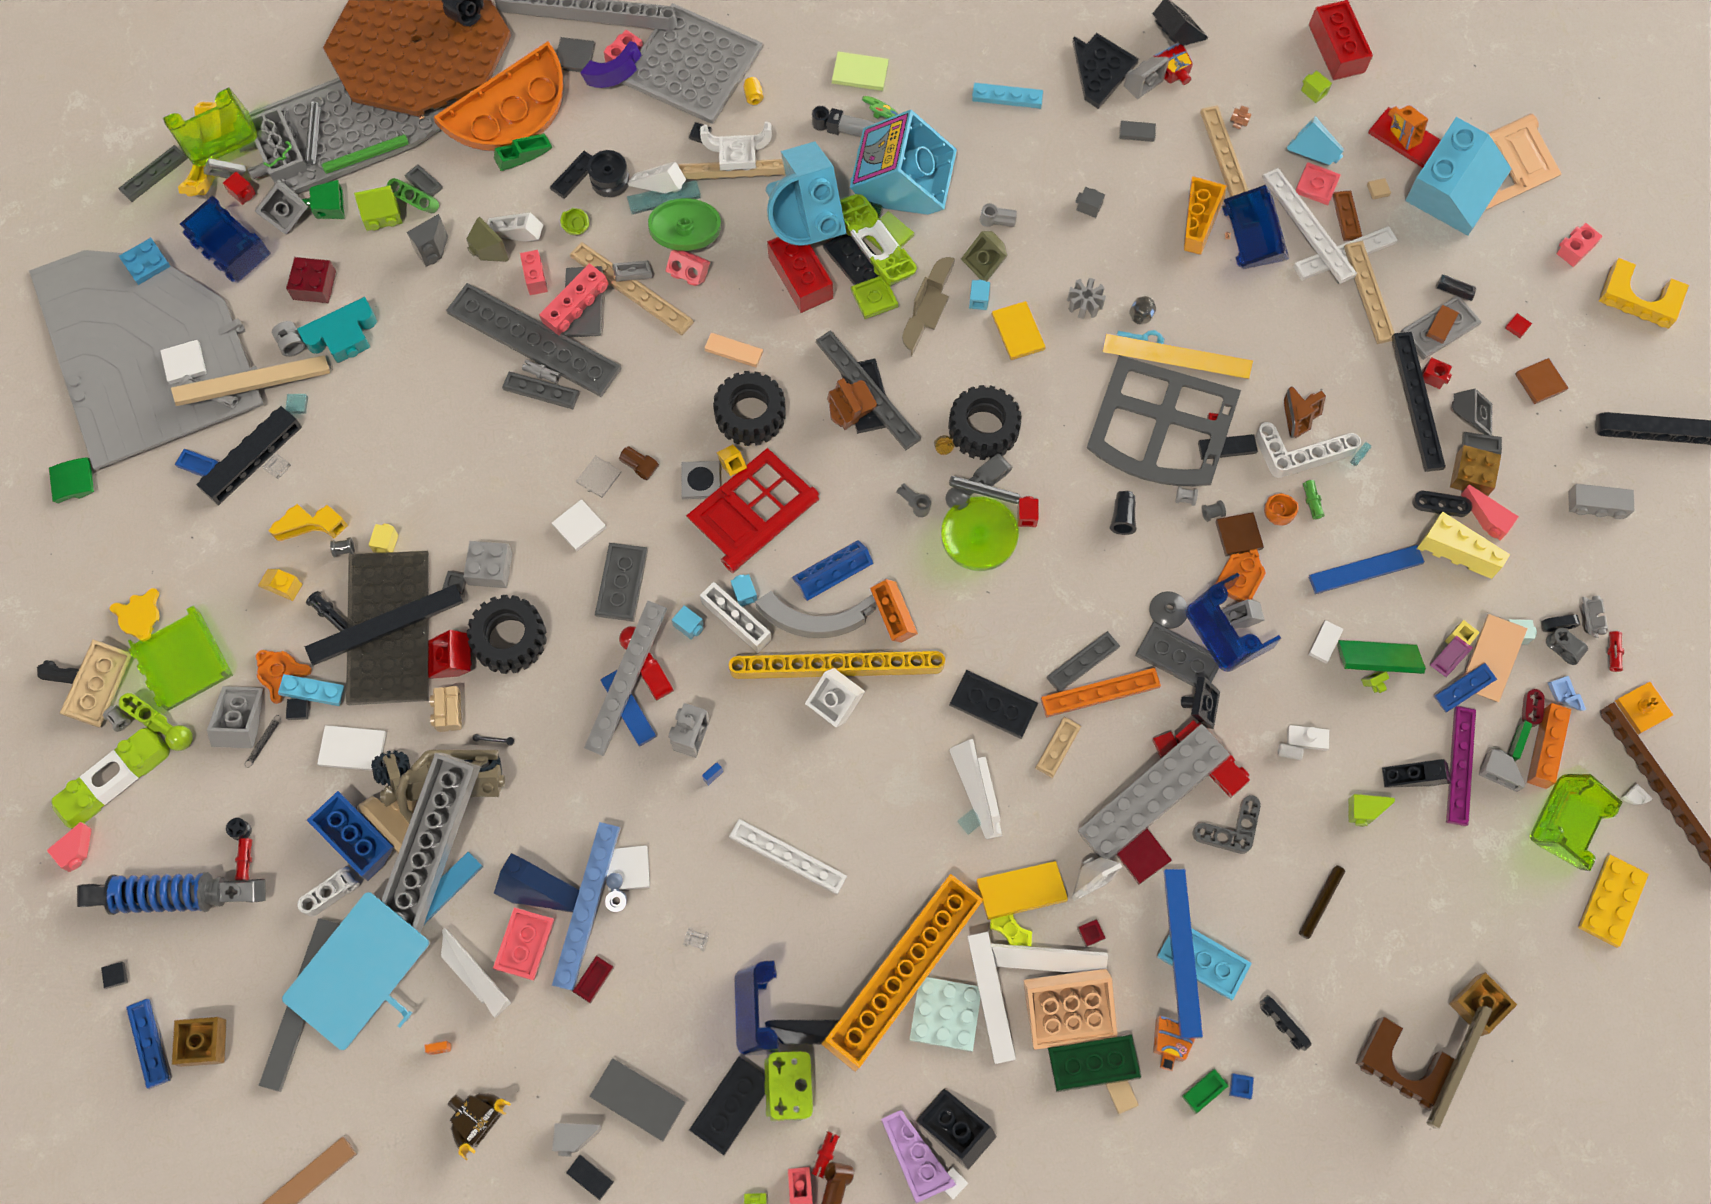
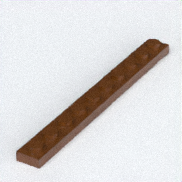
[1600,702,1711,869]

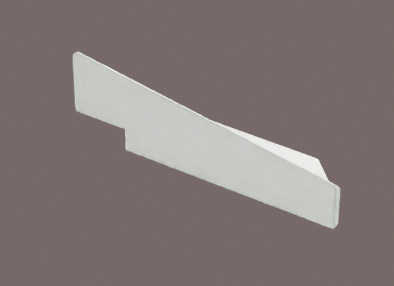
[950,739,1002,839]
[441,928,511,1018]

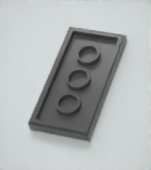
[564,266,603,337]
[595,542,648,622]
[1135,622,1224,688]
[589,1058,686,1142]

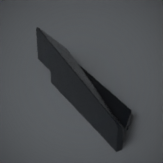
[765,1020,839,1045]

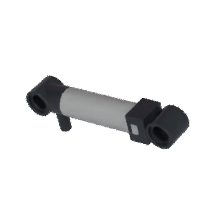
[812,106,877,137]

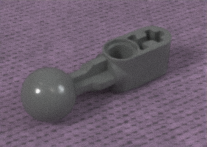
[945,454,1013,511]

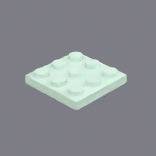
[909,977,981,1052]

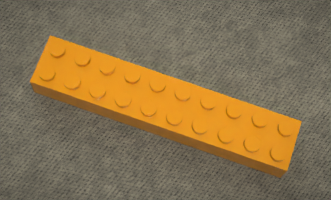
[821,874,984,1072]

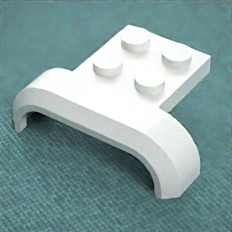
[700,121,772,171]

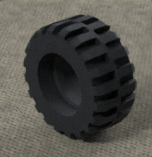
[713,371,786,446]
[948,385,1022,460]
[467,595,547,674]

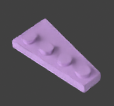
[881,1110,956,1203]

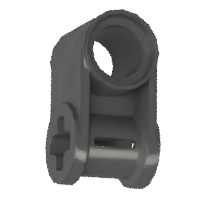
[1546,628,1588,665]

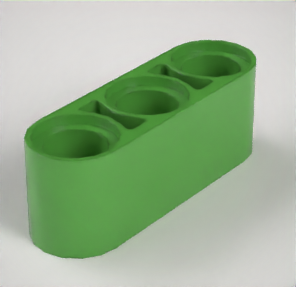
[387,178,439,214]

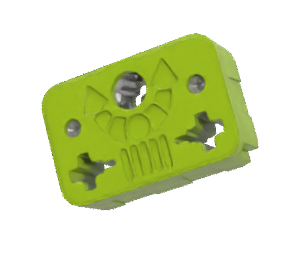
[764,1051,813,1121]

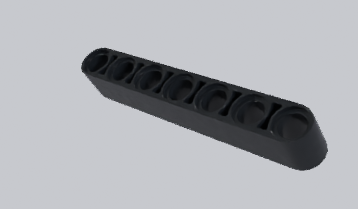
[1596,412,1711,445]

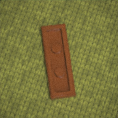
[1332,190,1363,241]

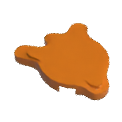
[256,650,312,704]

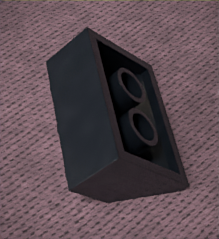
[1152,0,1208,46]

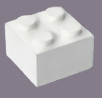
[805,668,865,727]

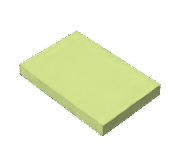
[832,51,889,91]

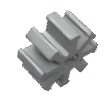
[1067,278,1106,319]

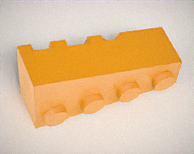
[1184,176,1227,255]

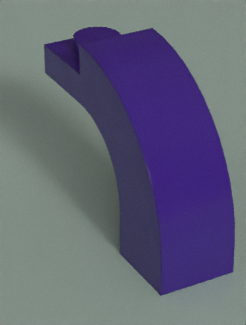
[580,41,642,88]

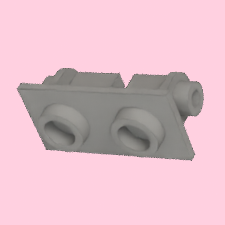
[1581,596,1608,638]

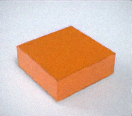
[425,1041,451,1055]

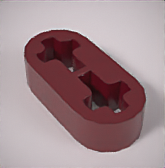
[1522,689,1545,727]

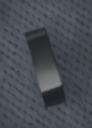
[1541,615,1581,632]

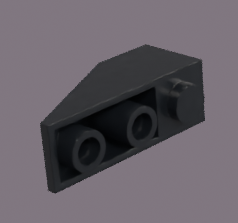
[1382,759,1451,788]

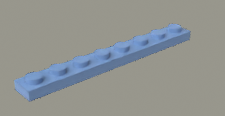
[552,822,620,991]

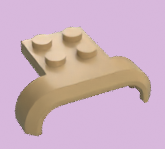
[356,796,418,854]

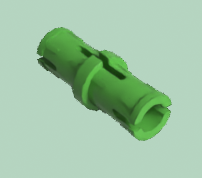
[1303,480,1325,520]

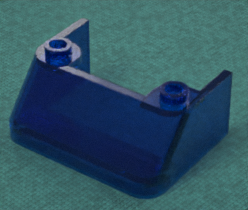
[1186,573,1281,672]

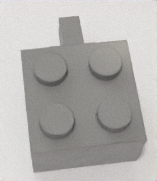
[668,703,710,758]

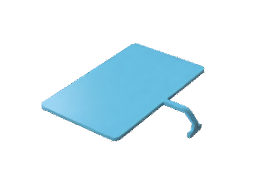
[282,892,429,1050]

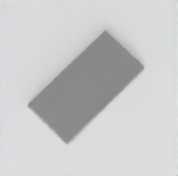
[1400,296,1481,360]

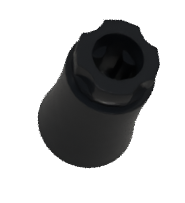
[1110,491,1137,535]

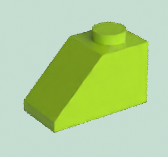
[1348,794,1395,827]

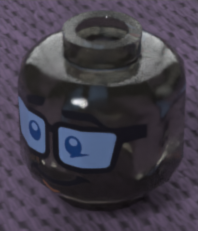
[1129,296,1156,324]

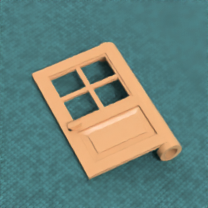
[1485,114,1562,210]

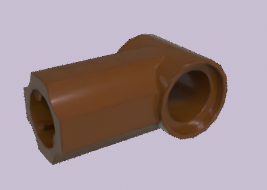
[619,446,659,481]
[821,1162,854,1204]

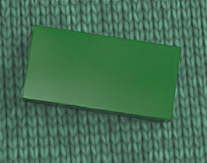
[1508,721,1532,762]
[1181,1069,1229,1114]

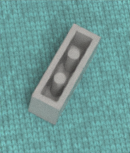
[1568,484,1635,519]

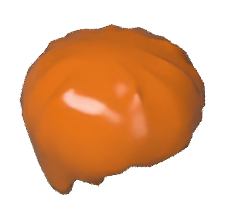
[1264,493,1298,526]

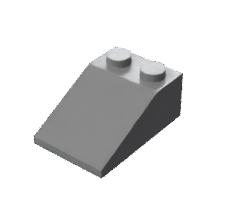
[207,686,264,748]

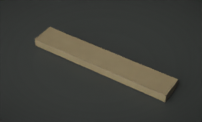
[1426,1006,1492,1129]

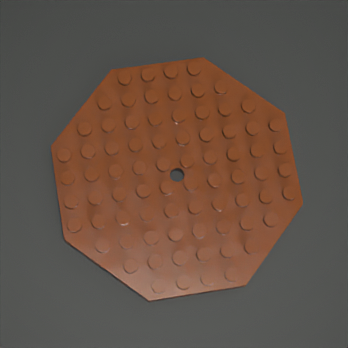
[323,0,511,116]

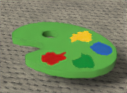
[862,96,898,119]

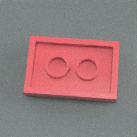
[493,907,555,981]

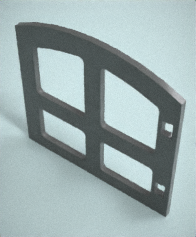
[1087,355,1241,487]

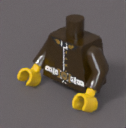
[447,1093,511,1161]

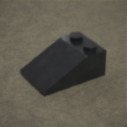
[916,1088,997,1170]

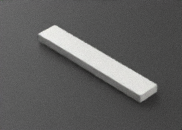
[1293,226,1398,281]
[729,819,847,895]
[967,932,1016,1064]
[991,944,1108,973]

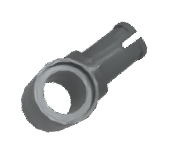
[896,483,931,518]

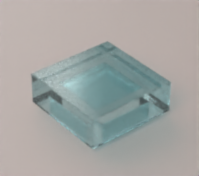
[286,394,308,414]
[1350,442,1371,466]

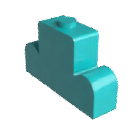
[297,297,377,363]

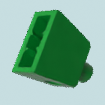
[302,180,345,219]

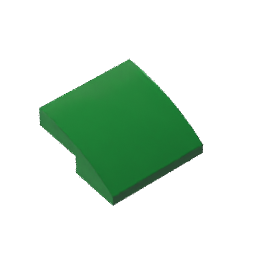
[49,457,94,504]

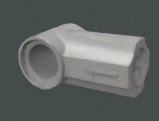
[980,203,1017,227]

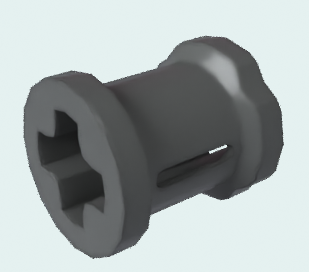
[1201,500,1226,522]
[330,537,355,558]

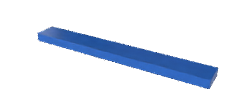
[1163,869,1203,1039]

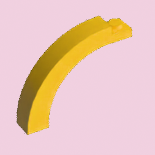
[178,102,220,196]

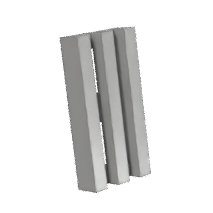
[204,158,246,178]
[612,261,652,281]

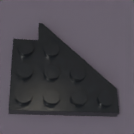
[1072,32,1139,109]

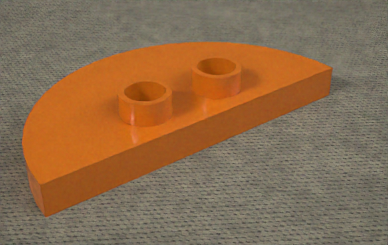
[434,41,563,151]

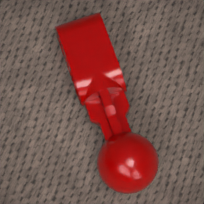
[619,626,674,701]

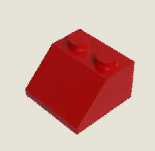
[428,630,472,679]

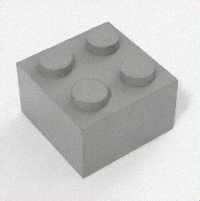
[463,541,512,588]

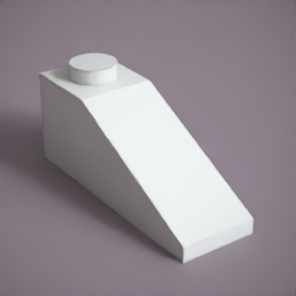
[627,162,686,193]
[487,212,543,242]

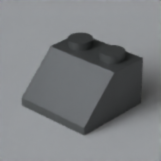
[407,214,448,267]

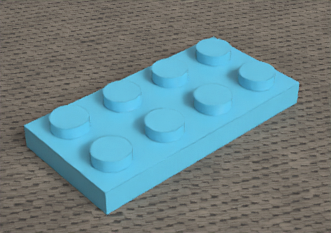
[1157,929,1252,1001]

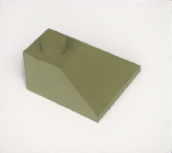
[466,217,509,262]
[961,231,1007,282]

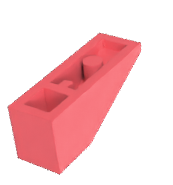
[1461,484,1519,541]

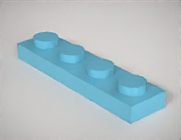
[972,83,1043,109]

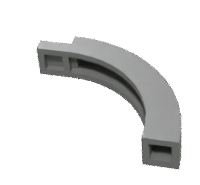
[755,591,876,638]

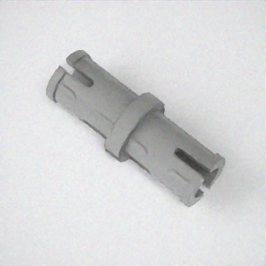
[522,359,561,384]

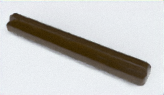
[1299,865,1345,939]

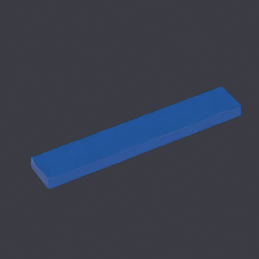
[1308,545,1425,594]

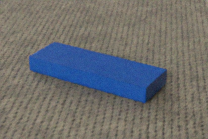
[1434,663,1497,713]

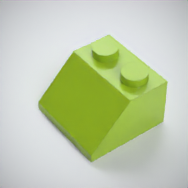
[354,185,403,231]

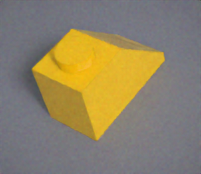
[258,569,303,601]

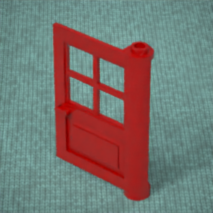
[686,448,819,574]

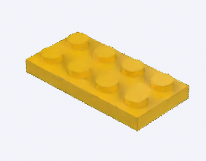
[1578,855,1649,948]

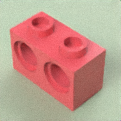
[604,29,643,62]
[1557,223,1603,267]
[520,249,548,295]
[665,250,710,286]

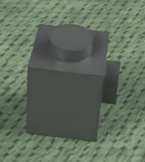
[1075,187,1105,218]

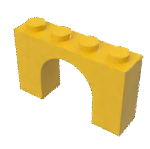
[1599,258,1689,329]

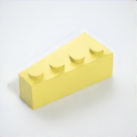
[1417,512,1510,579]

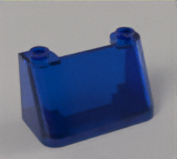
[1222,184,1289,269]
[734,961,780,1055]

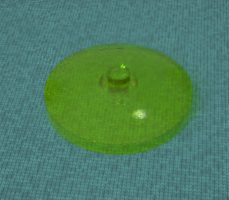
[941,497,1019,571]

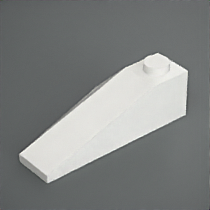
[1072,857,1122,901]

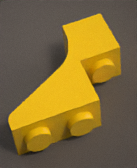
[268,504,348,541]

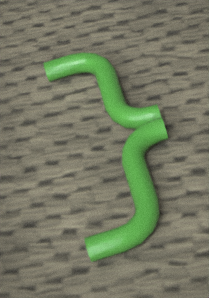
[263,141,292,167]

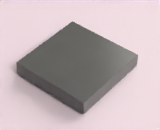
[557,37,595,72]

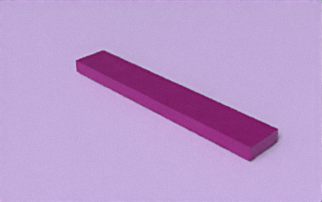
[1446,706,1476,826]

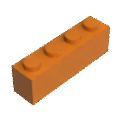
[1527,703,1572,789]

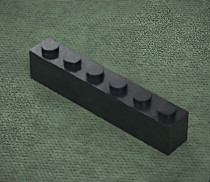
[196,406,302,506]

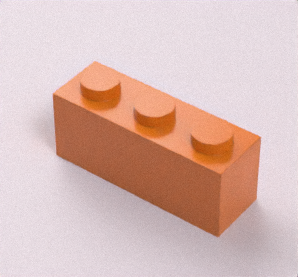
[870,579,918,643]

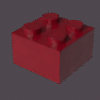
[286,257,336,304]

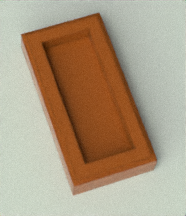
[1426,305,1459,344]

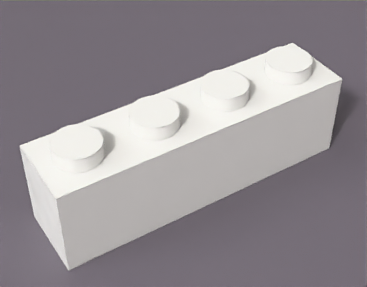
[700,582,771,653]

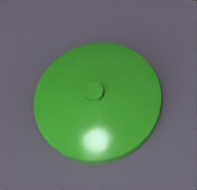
[648,198,721,251]

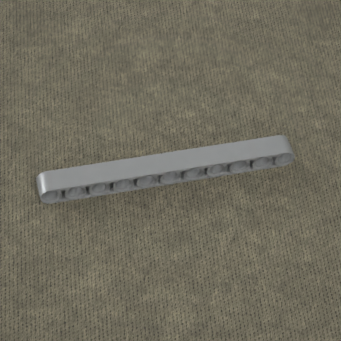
[494,0,677,30]

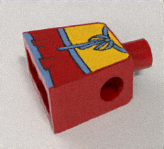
[1153,43,1193,85]

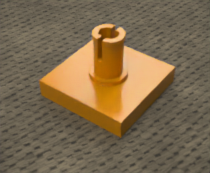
[1615,682,1673,735]

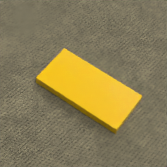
[976,861,1068,920]

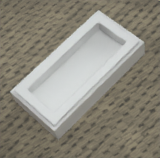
[1308,620,1343,663]

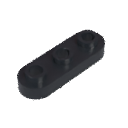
[1413,491,1472,517]
[1260,995,1312,1051]

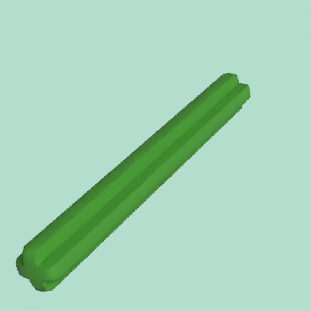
[322,134,409,173]

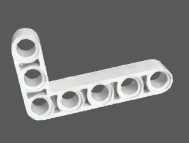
[1255,422,1361,478]

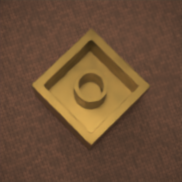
[1450,445,1501,496]
[1449,972,1518,1036]
[172,1017,226,1067]

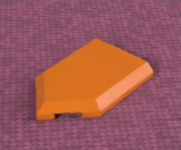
[1214,549,1266,602]

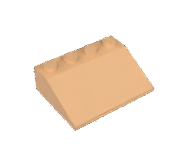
[1023,969,1118,1050]

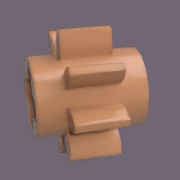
[1230,105,1251,129]

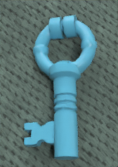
[1117,330,1165,344]

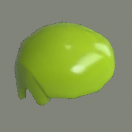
[560,208,590,236]

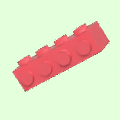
[539,263,609,335]

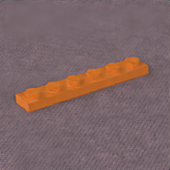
[1041,668,1161,718]

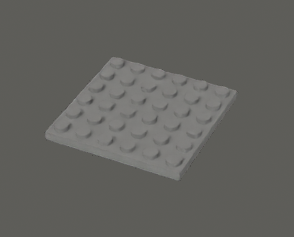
[621,3,763,124]

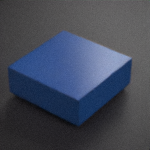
[702,762,723,786]
[1229,1073,1254,1100]

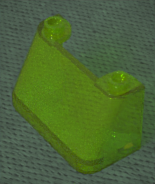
[163,88,257,166]
[1530,774,1622,871]

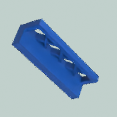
[792,540,874,601]

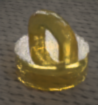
[934,435,954,455]

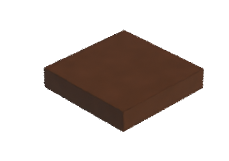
[1215,512,1264,557]

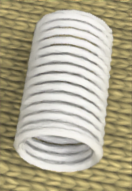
[1277,743,1304,760]

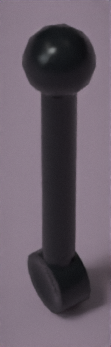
[472,734,515,746]

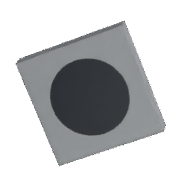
[681,461,720,500]

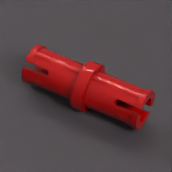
[1607,631,1625,672]
[235,838,252,881]
[811,1131,840,1179]

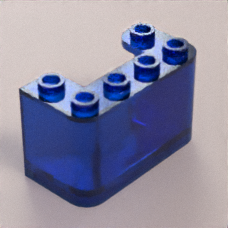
[180,195,271,283]

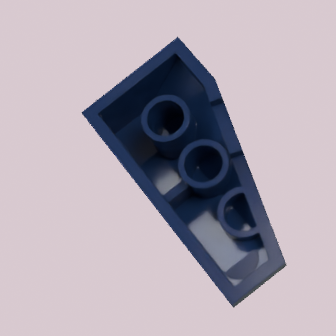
[494,853,579,913]

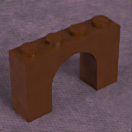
[1356,1017,1455,1111]

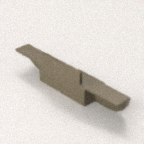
[902,257,955,357]

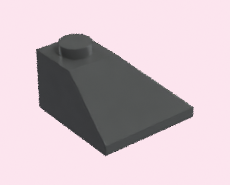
[1452,388,1492,436]

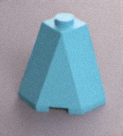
[1287,116,1344,165]

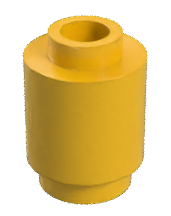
[743,77,764,105]

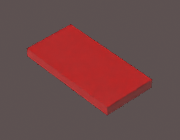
[1368,107,1441,168]

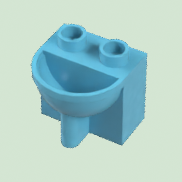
[766,141,846,245]

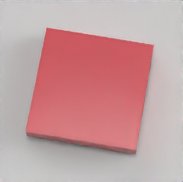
[1295,162,1341,205]

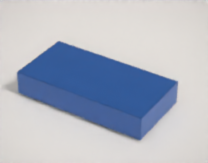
[175,449,218,477]

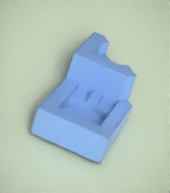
[1548,676,1586,711]

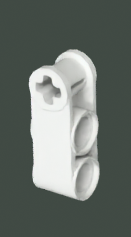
[297,867,360,917]

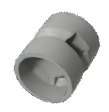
[272,321,305,357]

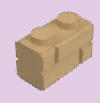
[430,686,462,732]

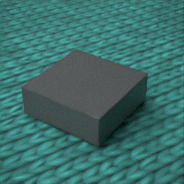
[442,571,466,595]

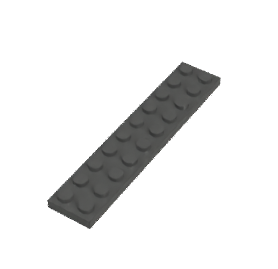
[446,283,621,397]

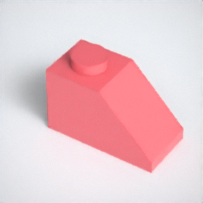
[46,822,92,872]
[788,1167,813,1204]

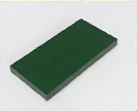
[1048,1034,1141,1093]

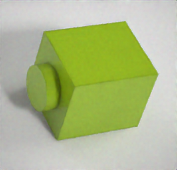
[1301,71,1332,103]

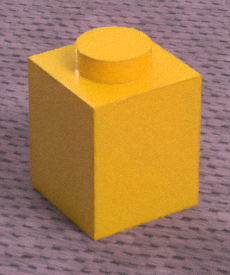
[716,444,747,476]

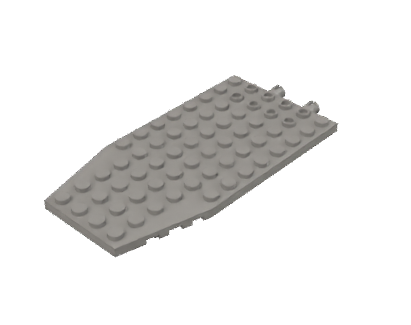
[236,78,461,194]

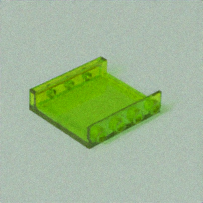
[128,605,233,711]

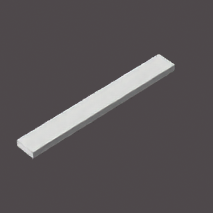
[1262,168,1357,284]

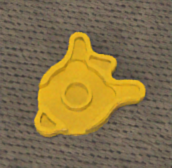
[109,588,160,641]

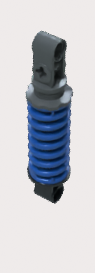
[77,872,266,915]

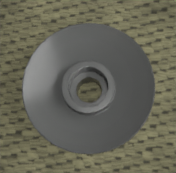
[1149,591,1189,629]

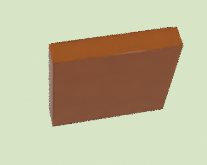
[1515,358,1568,404]

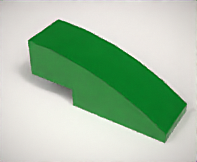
[493,133,552,171]

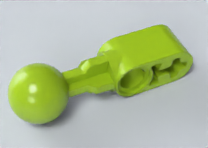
[119,693,193,751]

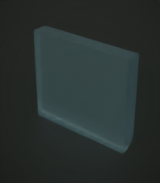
[957,809,981,835]

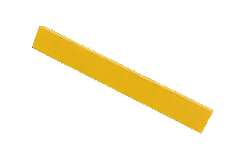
[1102,334,1253,379]

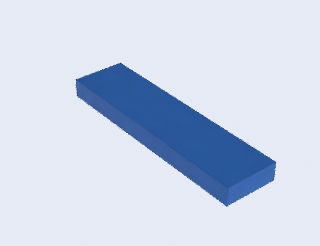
[600,670,657,747]
[126,999,170,1089]

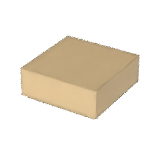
[1367,178,1391,200]

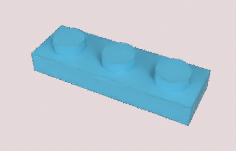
[278,674,344,706]

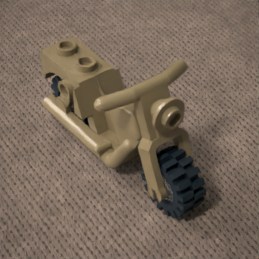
[371,750,505,824]

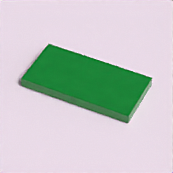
[1337,640,1426,674]

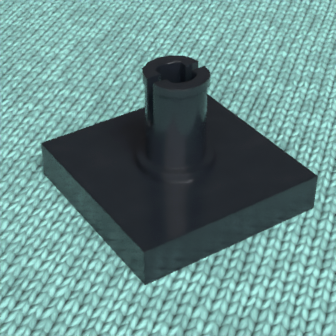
[1181,677,1220,729]

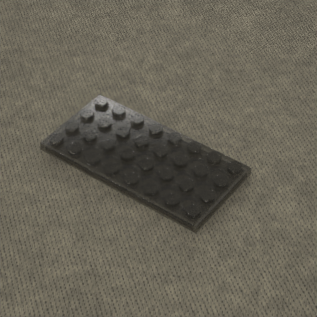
[346,551,429,705]

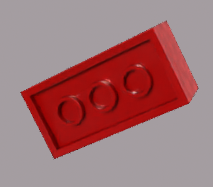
[1309,0,1373,80]
[767,237,833,313]

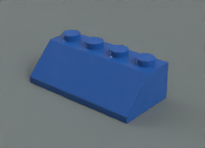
[307,791,394,881]

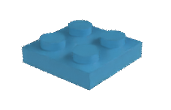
[119,238,171,285]

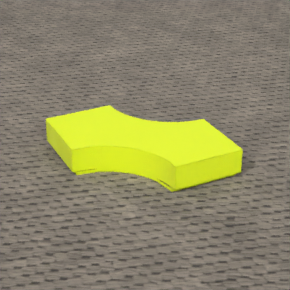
[990,914,1032,947]

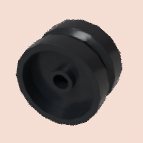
[587,150,630,198]

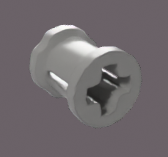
[1176,486,1198,506]
[103,705,131,732]

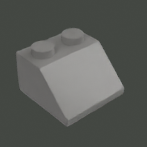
[1124,57,1169,99]
[255,180,308,234]

